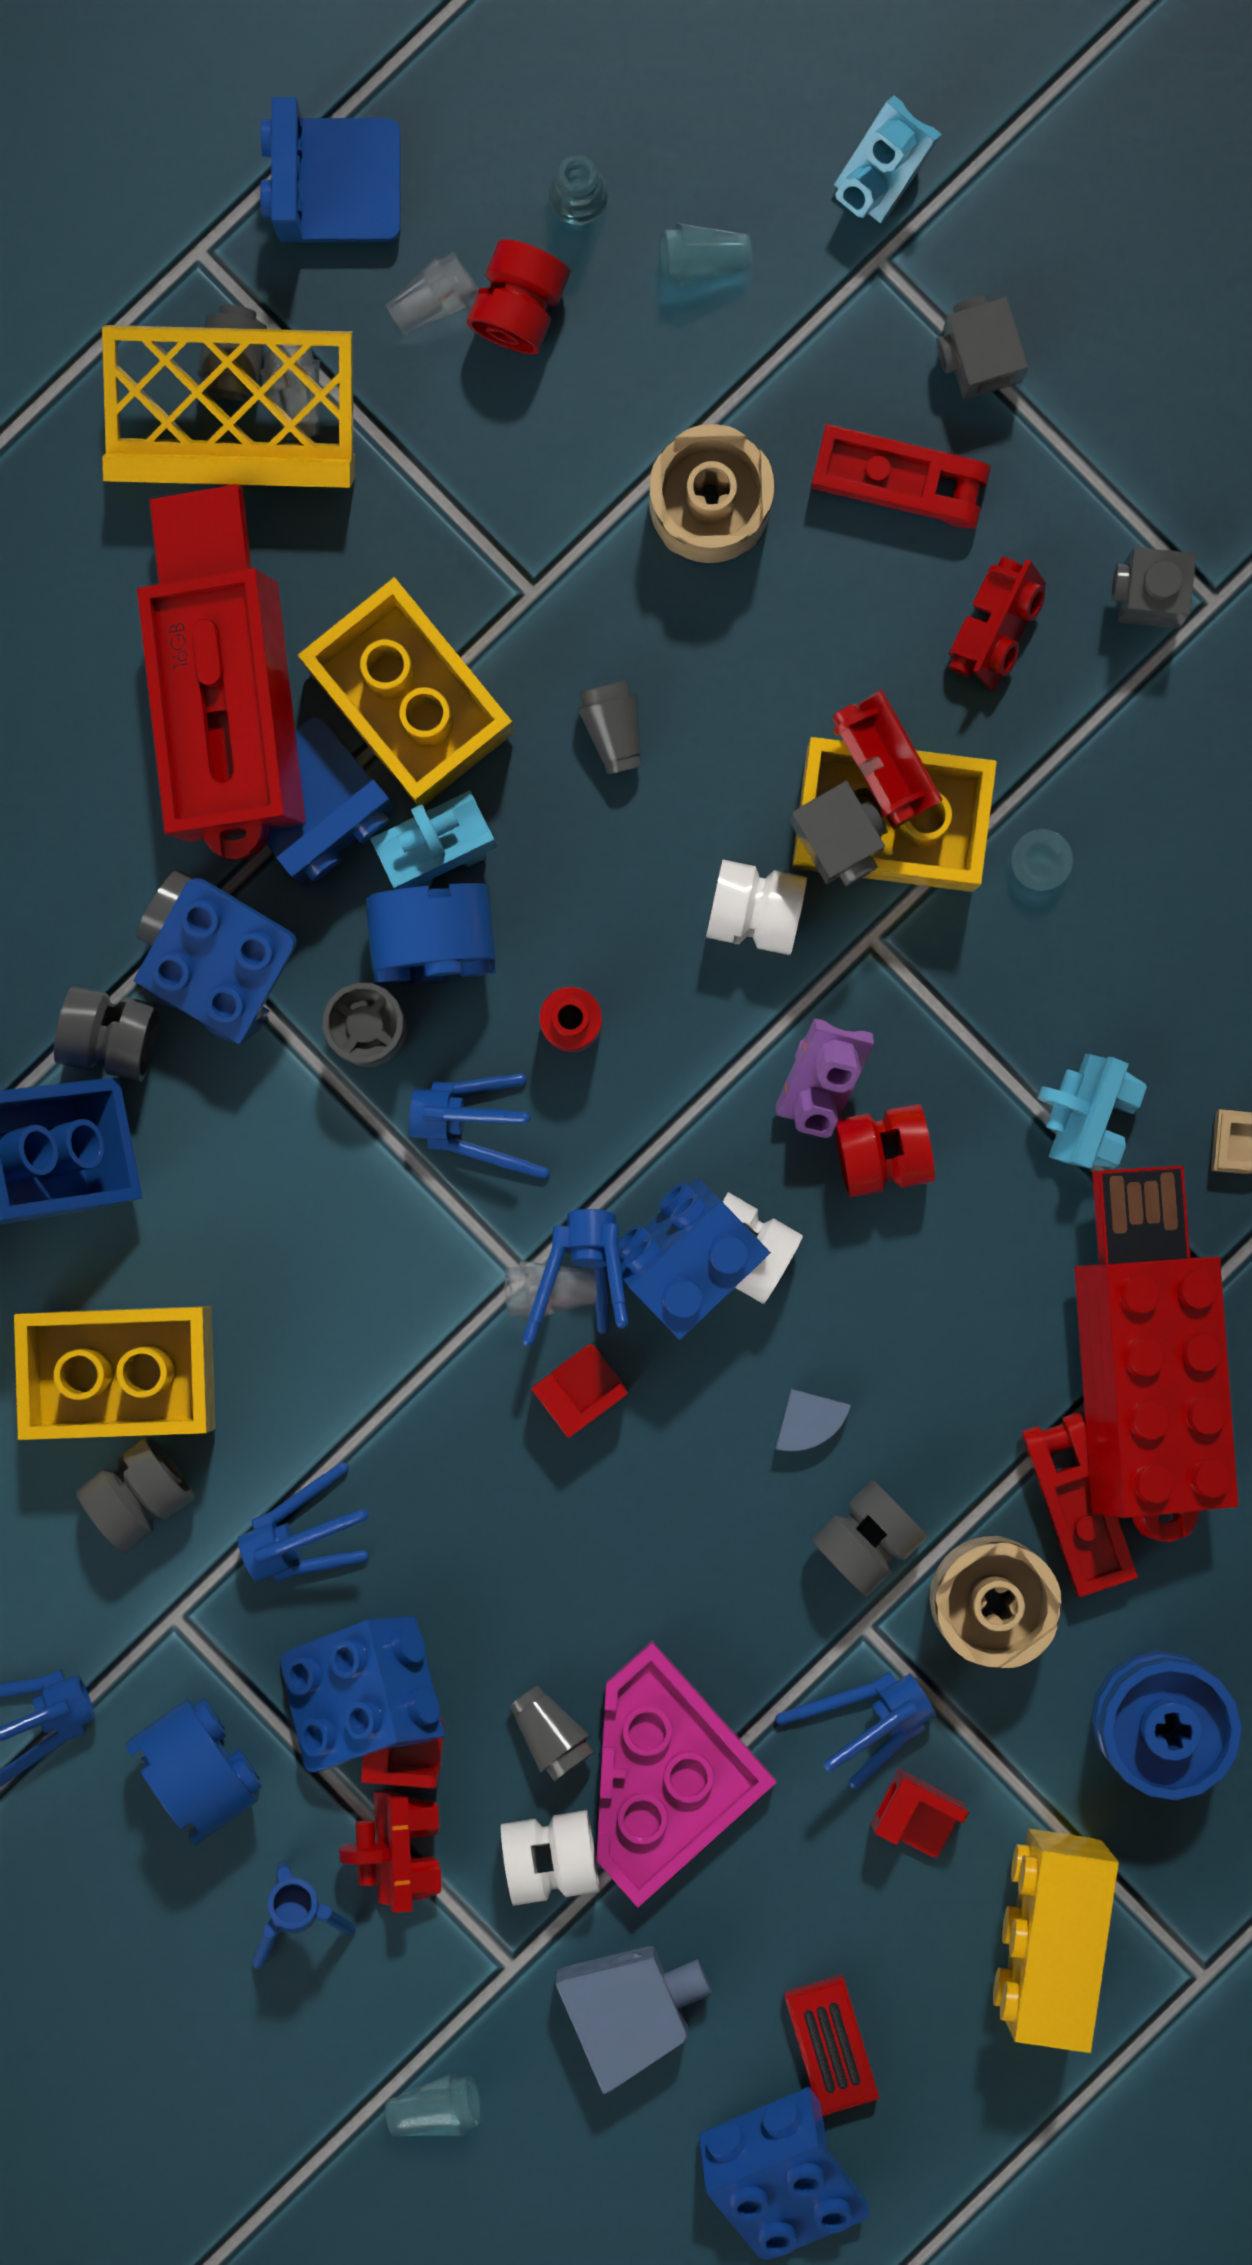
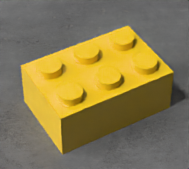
[298,577,515,807]
[791,737,997,892]
[14,1306,216,1440]
[993,1828,1119,2053]

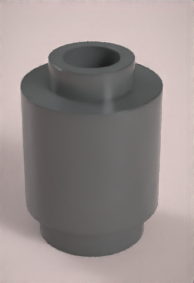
[198,305,267,401]

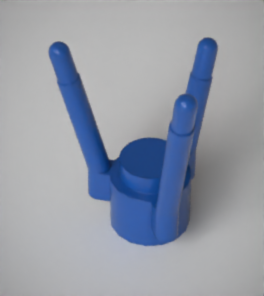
[409,1074,550,1179]
[522,1209,628,1346]
[238,1462,369,1583]
[0,1669,96,1786]
[775,1671,937,1789]
[252,1862,355,1969]

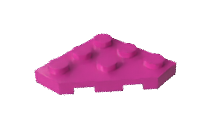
[596,1640,777,1907]

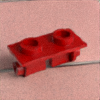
[948,557,1046,692]
[832,690,943,830]

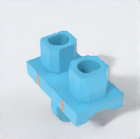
[834,95,942,223]
[370,790,497,890]
[1037,1053,1147,1169]

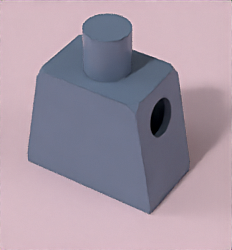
[555,1946,713,2094]

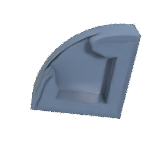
[775,1388,851,1451]

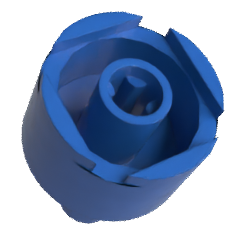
[366,883,496,985]
[125,1698,262,1846]

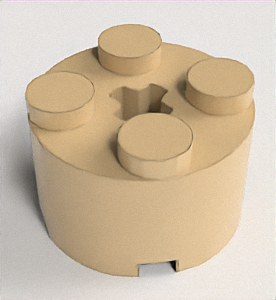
[649,424,774,563]
[929,1536,1061,1668]

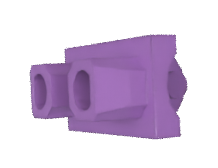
[775,1018,874,1138]

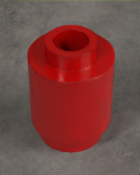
[539,987,602,1052]

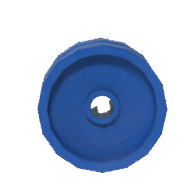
[1091,1650,1242,1800]

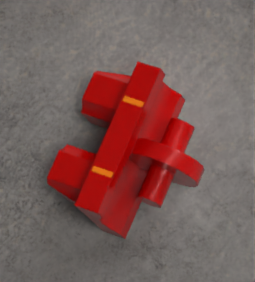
[339,1789,442,1913]

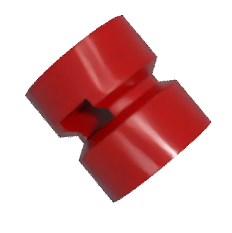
[466,239,571,355]
[835,1104,935,1198]

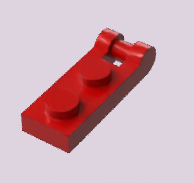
[810,424,991,529]
[1021,1412,1138,1597]

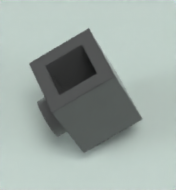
[936,295,1028,401]
[1111,547,1197,629]
[789,780,888,886]

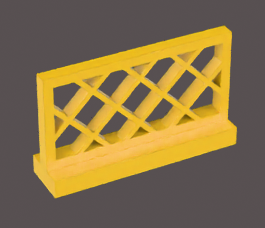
[102,325,355,488]

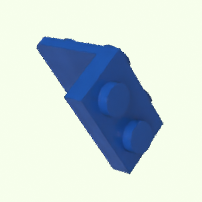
[260,97,401,243]
[266,717,395,885]
[133,878,297,1045]
[618,1179,771,1340]
[280,1616,445,1772]
[699,2087,869,2259]

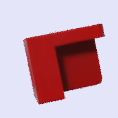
[531,1344,628,1438]
[361,1717,444,1788]
[870,1768,970,1857]

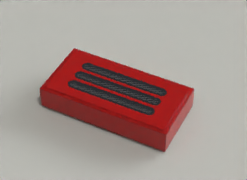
[784,1974,880,2116]

